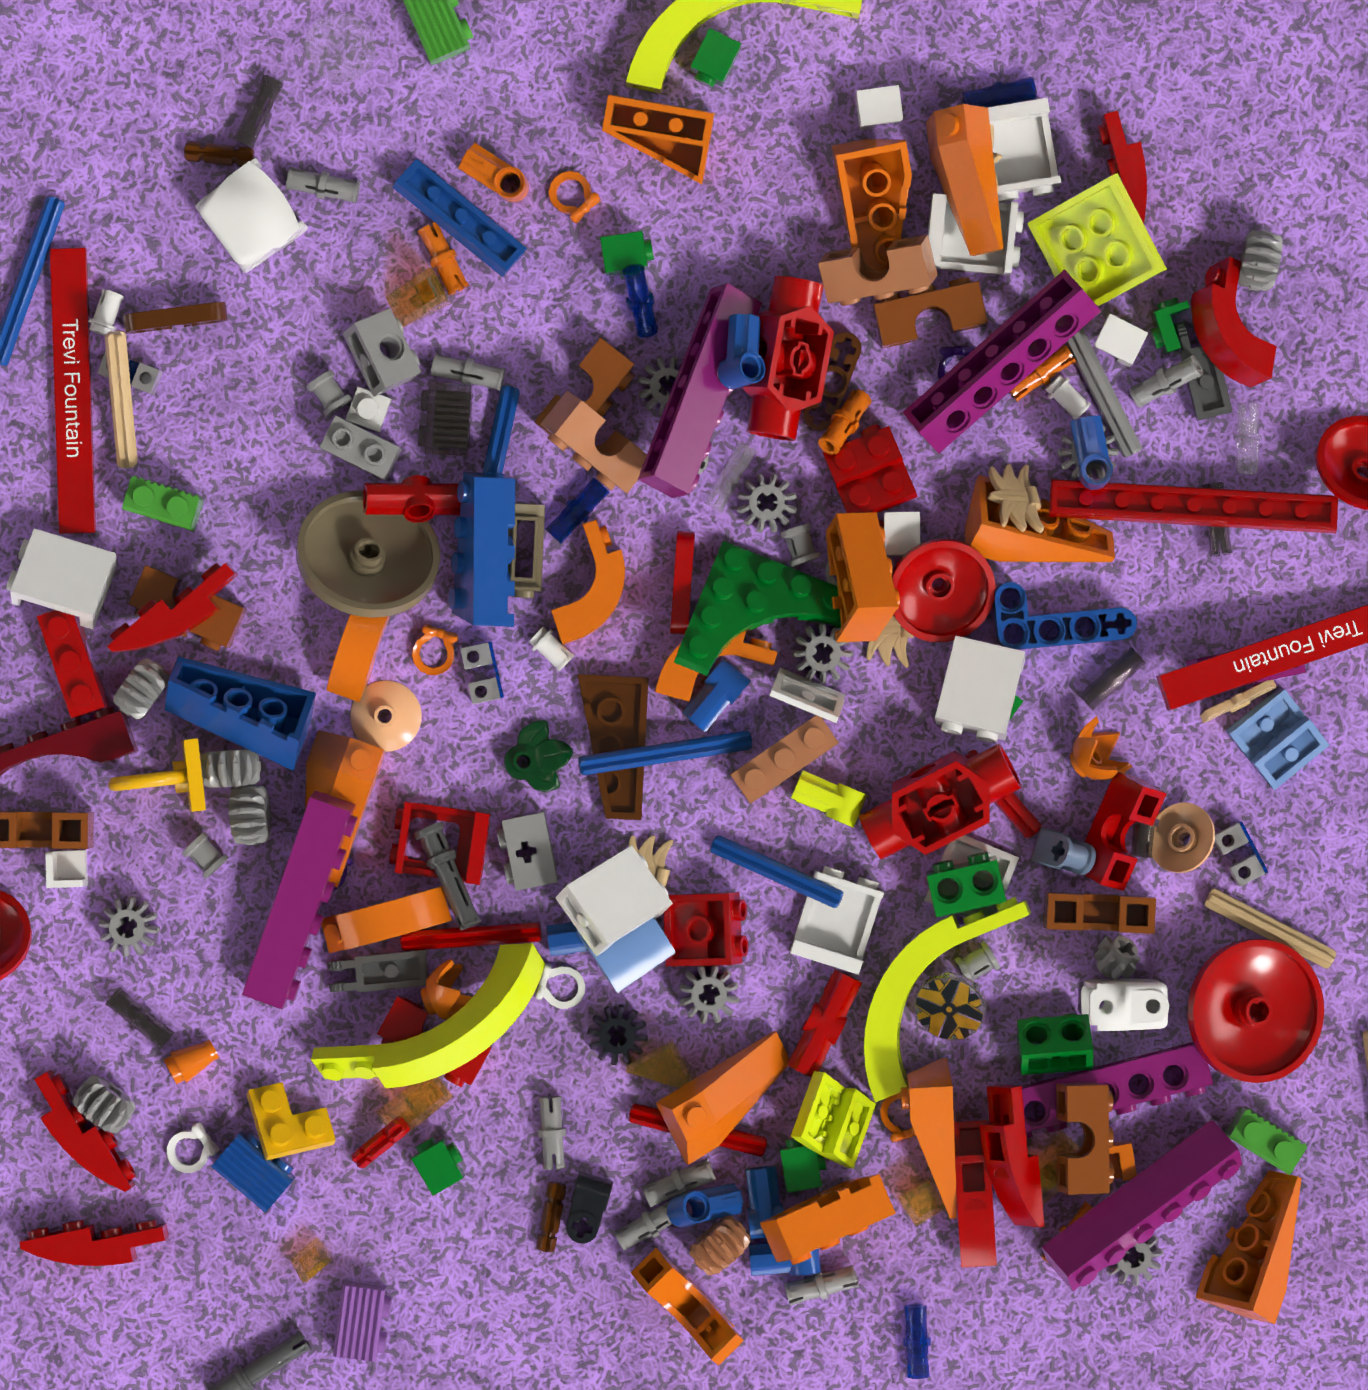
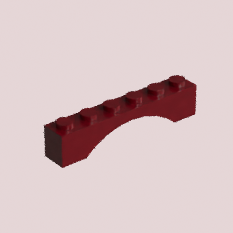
[0,706,139,776]

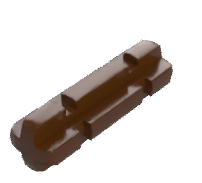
[184,141,255,167]
[536,1181,567,1252]

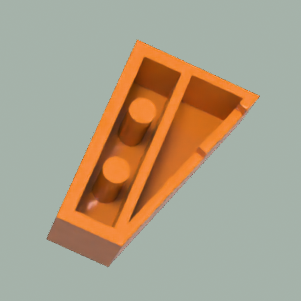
[602,94,715,185]
[826,512,900,642]
[760,1174,896,1265]

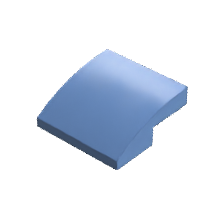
[1226,686,1330,790]
[576,918,676,994]

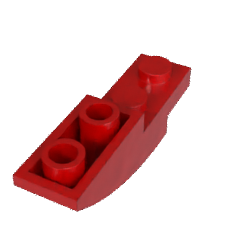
[1097,111,1147,224]
[107,563,238,652]
[34,1070,136,1192]
[979,1084,1044,1227]
[954,1120,997,1268]
[19,1219,169,1266]

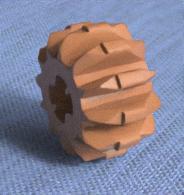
[690,1216,750,1276]

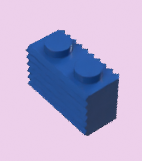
[211,1131,296,1213]

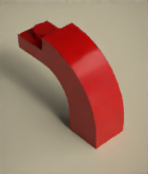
[1191,257,1277,388]

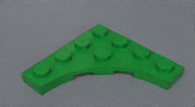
[674,541,841,676]

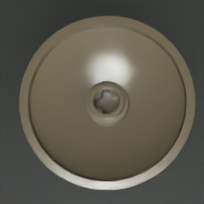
[296,490,440,618]

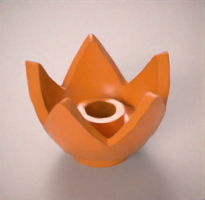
[1070,716,1133,780]
[421,959,472,1020]

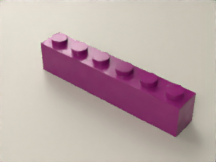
[637,283,762,498]
[242,790,358,1009]
[1042,1120,1243,1292]

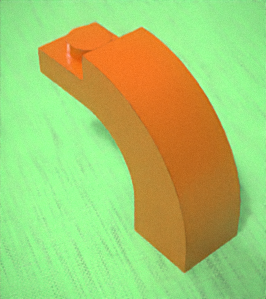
[551,520,625,645]
[326,614,390,702]
[655,631,777,702]
[321,886,452,953]
[631,1248,744,1366]

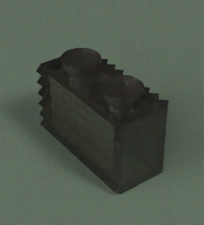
[418,382,473,458]

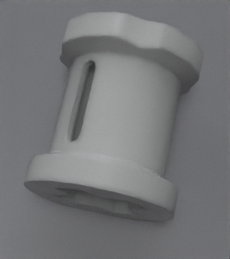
[306,369,352,417]
[780,523,821,567]
[181,832,229,879]
[954,941,1001,986]

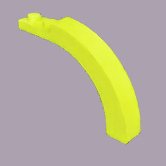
[626,0,862,94]
[864,897,1031,1102]
[311,943,545,1088]

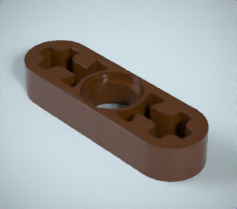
[123,302,228,334]
[803,332,861,432]

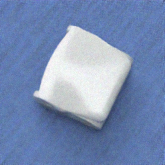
[195,158,308,273]
[1081,978,1169,1031]

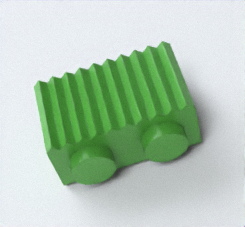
[403,0,474,66]
[122,475,204,531]
[1225,1106,1307,1175]

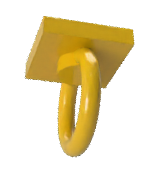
[108,738,206,812]

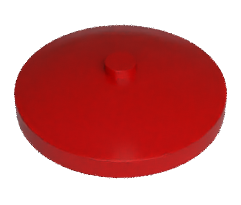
[1187,939,1324,1083]

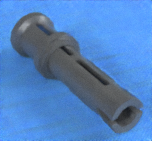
[413,822,481,931]
[206,1330,312,1390]

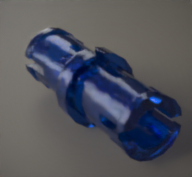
[962,76,1037,108]
[622,264,659,338]
[545,477,610,544]
[903,1304,931,1379]

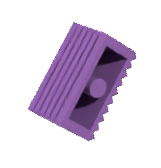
[333,1281,392,1362]

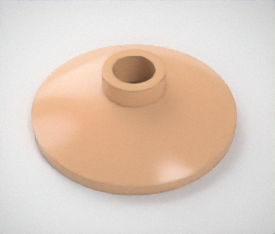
[350,681,422,752]
[1148,802,1215,873]

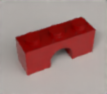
[37,610,110,718]
[1084,772,1167,891]
[377,994,493,1087]

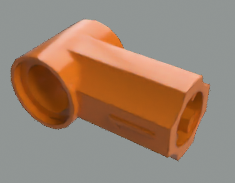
[458,142,529,202]

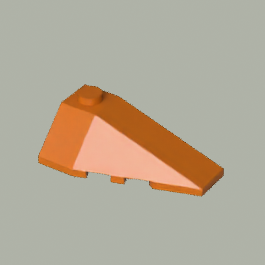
[926,104,1004,256]
[831,139,912,271]
[965,475,1115,562]
[305,730,385,888]
[656,1031,790,1165]
[901,1058,957,1219]
[1195,1170,1302,1324]

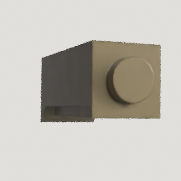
[508,503,546,598]

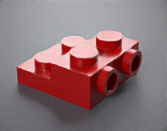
[823,425,917,513]
[664,892,749,966]

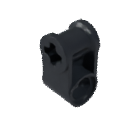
[566,1172,614,1244]

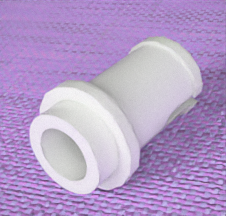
[88,289,124,336]
[1045,375,1091,420]
[529,627,575,672]

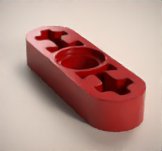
[670,531,695,635]

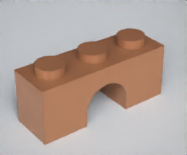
[818,234,938,306]
[541,391,647,493]
[730,715,839,804]

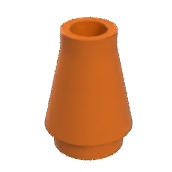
[163,1039,219,1085]

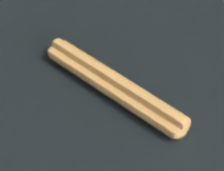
[105,330,138,468]
[1204,888,1336,969]

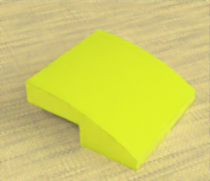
[791,1071,876,1169]

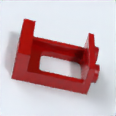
[389,801,491,885]

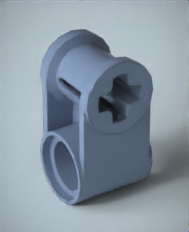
[1030,827,1096,875]

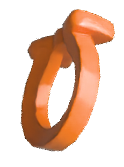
[549,171,601,224]
[412,624,458,675]
[880,1092,916,1143]

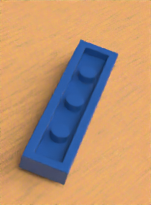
[392,159,527,277]

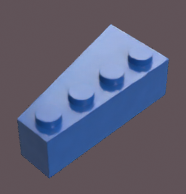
[448,472,515,627]
[164,656,316,771]

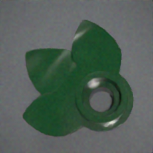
[504,720,573,792]

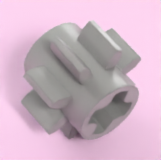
[1094,935,1141,980]

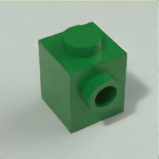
[691,28,742,88]
[600,231,654,280]
[411,1137,465,1196]
[779,1138,827,1193]

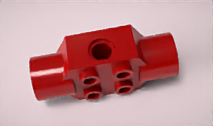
[742,276,834,441]
[859,743,1022,860]

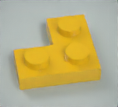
[246,1082,336,1161]

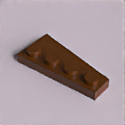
[577,674,649,820]

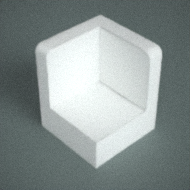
[855,85,903,131]
[1095,314,1148,367]
[884,512,920,557]
[45,850,88,888]

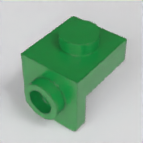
[1150,297,1190,355]

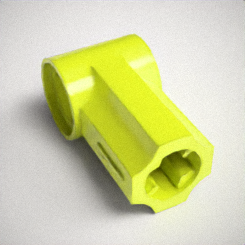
[791,770,868,828]

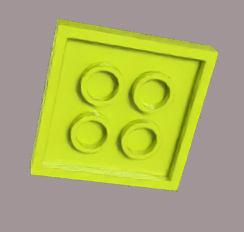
[1027,173,1167,307]

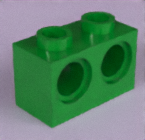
[926,852,1007,918]
[1017,1014,1093,1075]

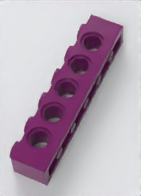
[902,269,1101,454]
[1022,1042,1213,1139]

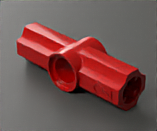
[362,475,461,523]
[787,969,862,1077]

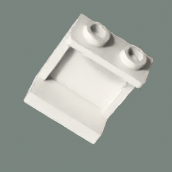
[988,98,1061,203]
[928,193,1024,276]
[6,528,117,630]
[935,635,1025,743]
[555,845,673,956]
[790,866,884,975]

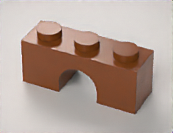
[873,277,988,349]
[534,337,636,450]
[128,565,247,651]
[0,811,94,849]
[1043,892,1156,934]
[1056,1082,1114,1195]

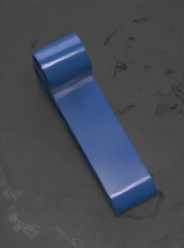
[993,582,1137,650]

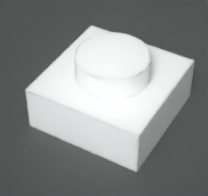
[345,387,392,433]

